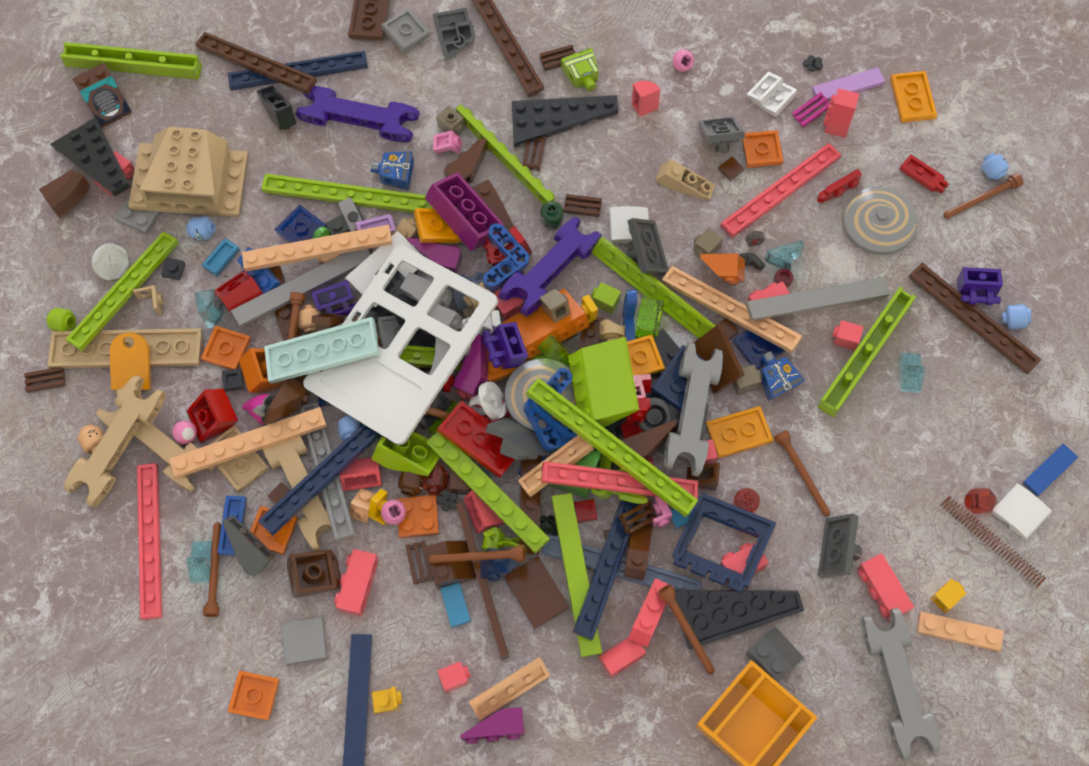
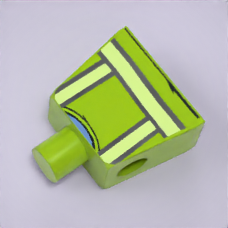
[561,47,599,91]

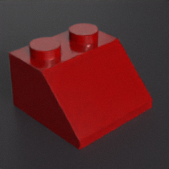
[213,270,263,316]
[187,388,238,443]

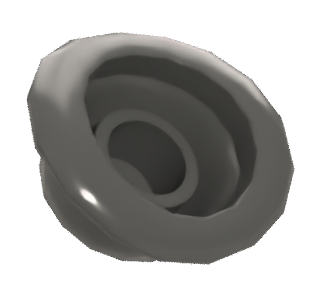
[637,398,673,432]

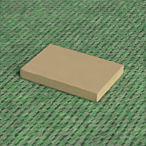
[209,425,270,493]

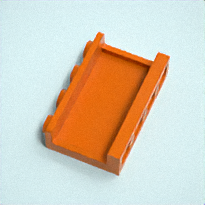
[501,289,589,362]

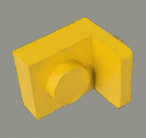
[580,294,598,323]
[368,489,388,525]
[372,686,403,714]

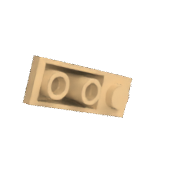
[655,159,715,201]

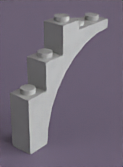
[400,272,471,375]

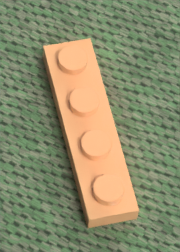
[518,435,594,497]
[916,612,1004,652]
[469,657,550,721]

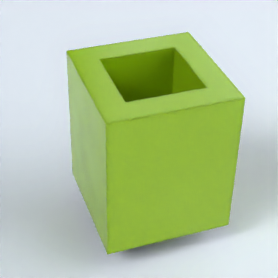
[591,282,621,314]

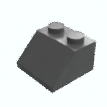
[745,626,804,682]

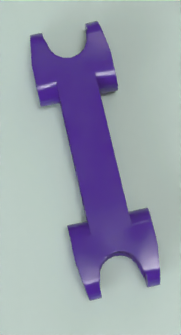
[295,86,420,142]
[499,217,602,317]

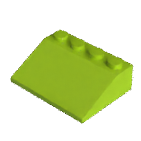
[568,337,639,427]

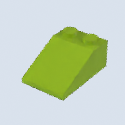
[371,431,440,476]

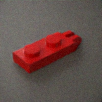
[899,154,949,193]
[817,169,862,203]

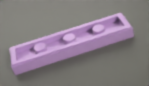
[812,67,885,102]

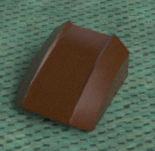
[39,170,90,219]
[287,549,341,598]

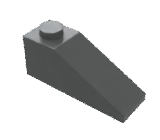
[222,515,276,577]

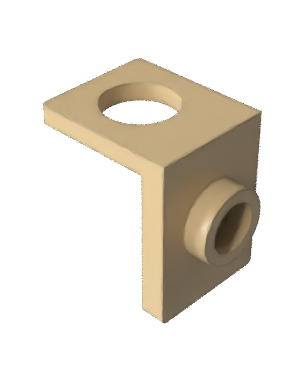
[133,285,164,316]

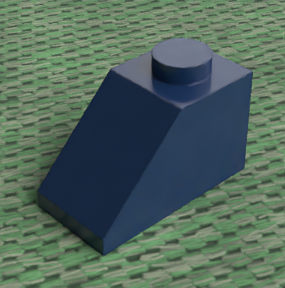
[480,548,520,582]

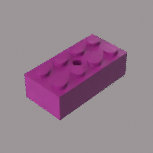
[425,172,504,251]

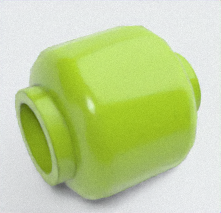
[46,307,76,332]

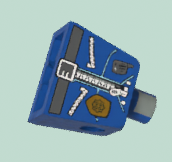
[371,151,414,190]
[760,351,805,400]

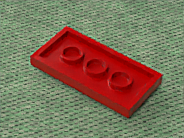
[437,401,515,478]

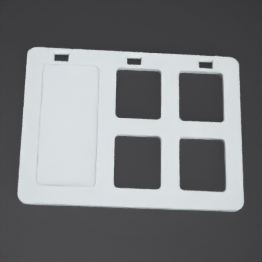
[303,245,498,445]

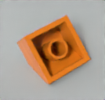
[700,253,745,285]
[239,348,284,393]

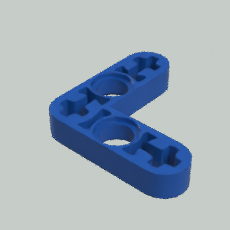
[483,224,529,290]
[622,289,637,341]
[531,368,578,440]
[523,398,572,452]

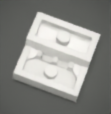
[747,72,798,117]
[609,206,649,244]
[992,483,1052,540]

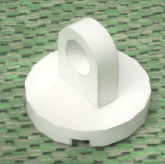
[92,243,129,280]
[468,382,506,420]

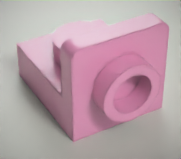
[433,130,462,154]
[652,497,672,528]

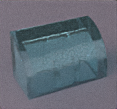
[195,289,224,328]

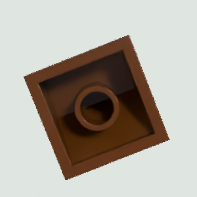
[425,541,476,590]

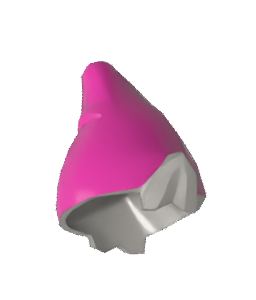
[242,394,275,425]

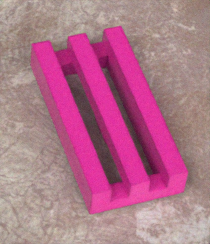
[792,92,830,128]

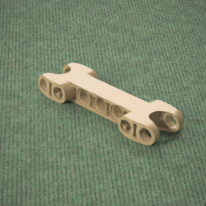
[64,375,166,508]
[96,388,215,493]
[263,436,332,551]

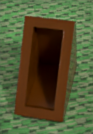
[686,463,720,491]

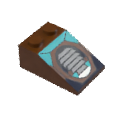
[72,63,132,128]

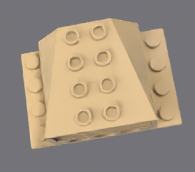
[128,127,248,218]

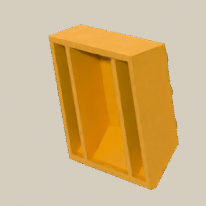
[695,660,818,766]

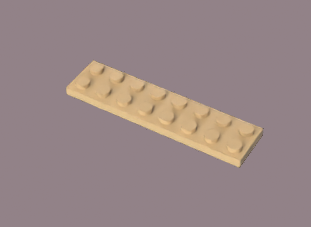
[47,328,203,369]

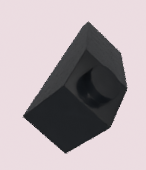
[256,85,296,130]

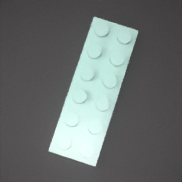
[264,317,380,384]

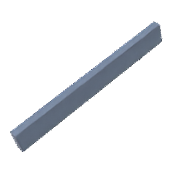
[542,534,702,590]

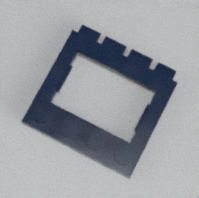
[672,492,776,593]

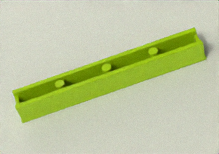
[60,42,202,80]
[818,286,916,418]
[551,493,602,658]

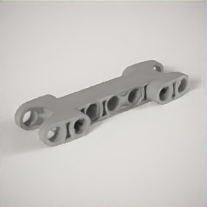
[664,342,723,477]
[861,608,940,761]

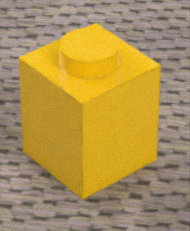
[930,578,967,613]

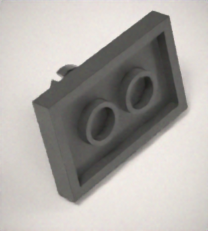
[699,116,745,153]
[627,218,669,275]
[818,513,862,578]

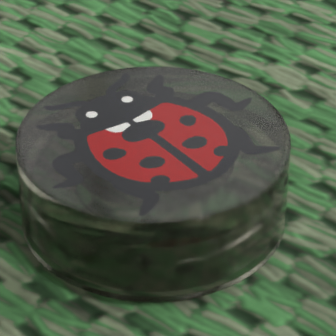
[745,231,765,247]

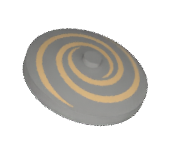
[842,187,918,255]
[505,358,576,434]

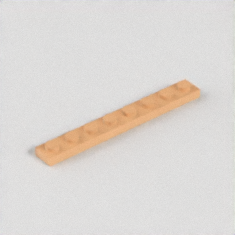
[242,225,393,272]
[662,266,802,354]
[170,407,327,479]

